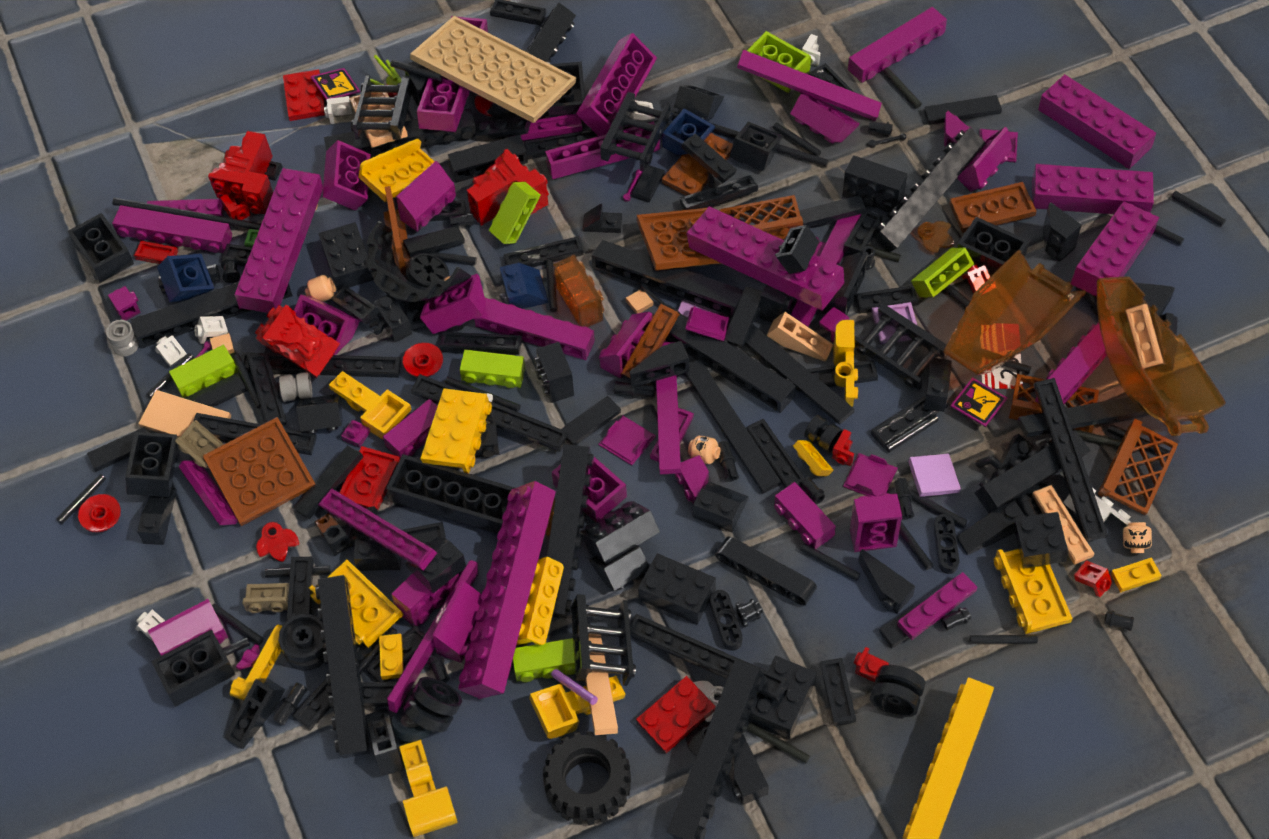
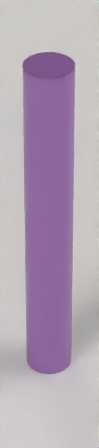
[551,669,598,705]

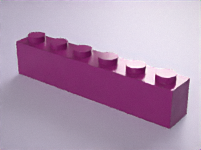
[848,7,947,83]
[545,122,660,180]
[112,205,233,253]
[474,298,595,360]
[1035,319,1123,404]

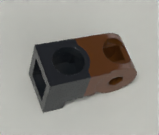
[315,513,351,556]

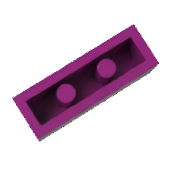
[383,399,438,459]
[774,482,836,549]

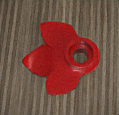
[256,522,299,562]

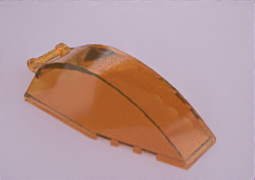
[944,250,1086,375]
[1097,277,1226,437]

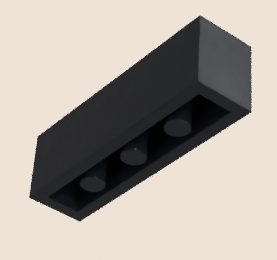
[448,134,528,183]

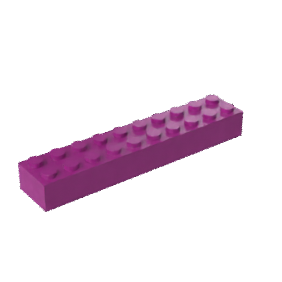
[458,481,556,699]

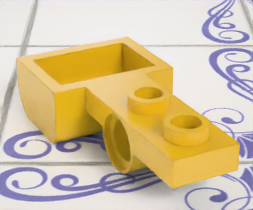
[833,320,858,407]
[329,371,411,439]
[529,676,625,739]
[399,740,458,837]

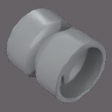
[106,320,139,356]
[279,372,313,402]

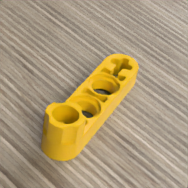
[230,624,282,701]

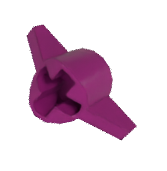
[236,644,260,670]

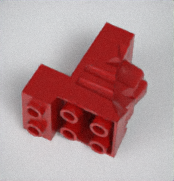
[208,131,274,214]
[467,149,549,225]
[255,305,340,379]

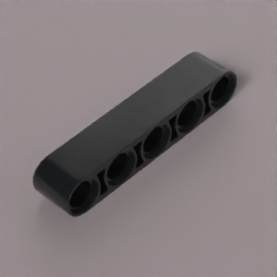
[715,536,817,606]

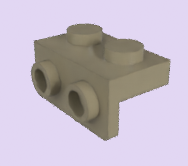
[175,420,224,468]
[242,583,289,613]

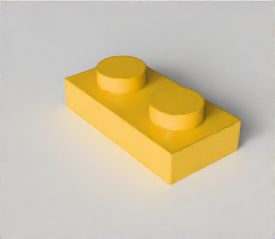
[793,440,833,476]
[1111,557,1161,592]
[379,634,404,680]

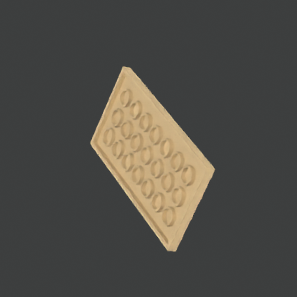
[410,16,576,123]

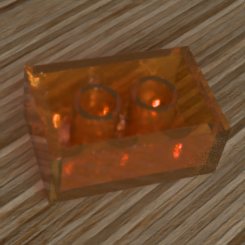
[553,255,604,327]

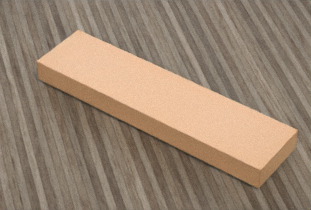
[1032,485,1094,565]

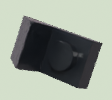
[582,204,622,233]

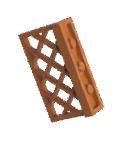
[383,186,411,276]
[719,195,803,239]
[1009,374,1099,433]
[1097,418,1178,515]

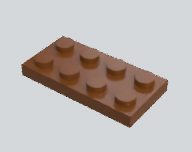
[662,133,733,196]
[949,182,1037,233]

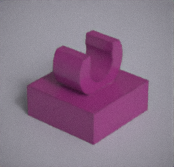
[341,420,370,448]

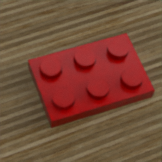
[283,69,325,121]
[340,446,400,510]
[636,676,716,753]

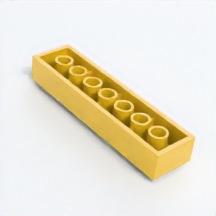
[903,677,994,839]

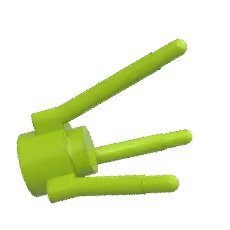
[370,55,401,85]

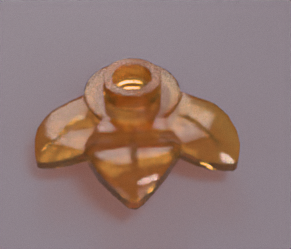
[918,221,955,253]

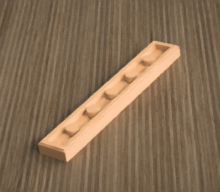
[585,634,618,735]

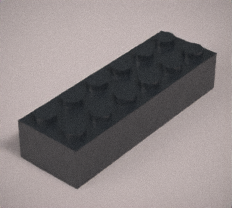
[386,454,515,534]

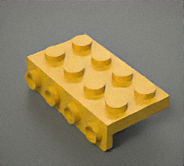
[358,139,435,202]
[421,389,492,474]
[994,549,1073,634]
[516,557,564,646]
[309,560,403,648]

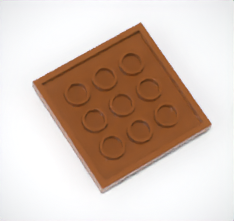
[636,208,720,270]
[203,417,316,526]

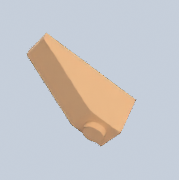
[767,312,833,361]

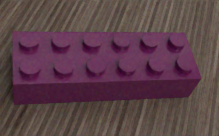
[576,32,657,136]
[1038,74,1156,169]
[1032,164,1154,214]
[1070,201,1160,301]

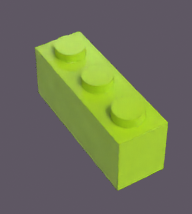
[489,182,541,244]
[911,247,974,297]
[169,344,238,398]
[460,350,525,388]
[513,638,575,682]

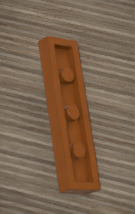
[621,304,680,379]

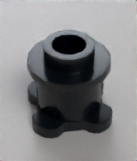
[735,599,763,627]

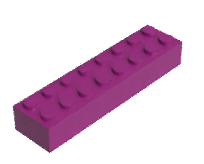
[417,16,488,132]
[235,168,323,313]
[687,206,844,311]

